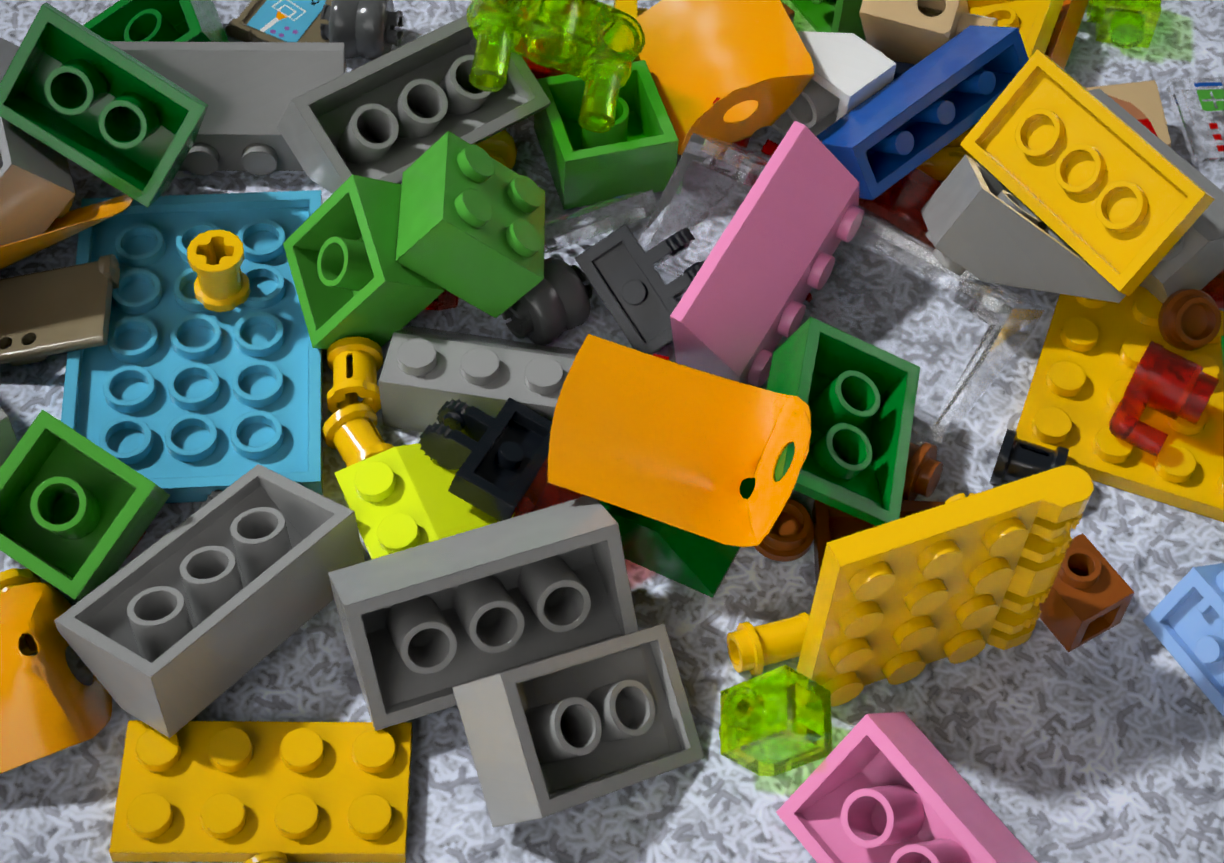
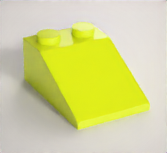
[334,443,563,560]

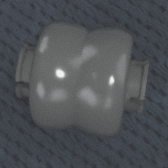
[320,0,404,60]
[502,257,592,345]

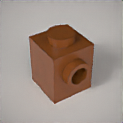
[1039,533,1135,652]

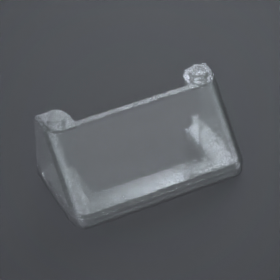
[638,133,1045,445]

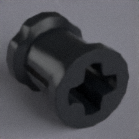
[989,428,1069,486]

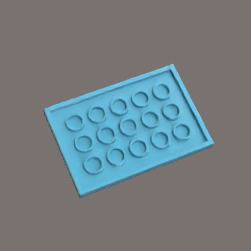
[61,190,323,503]

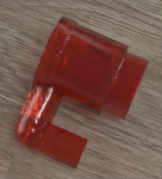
[1108,341,1219,457]

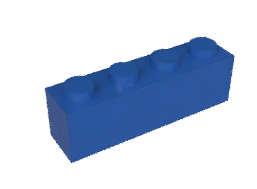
[816,25,1029,200]

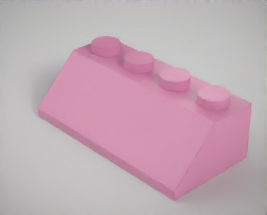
[670,121,864,388]
[776,711,1038,863]

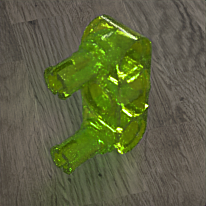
[466,0,645,133]

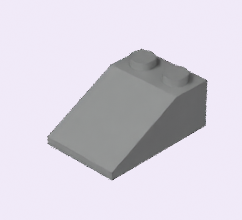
[920,154,1126,303]
[452,623,705,827]

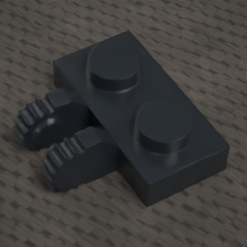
[575,224,705,355]
[419,397,552,521]

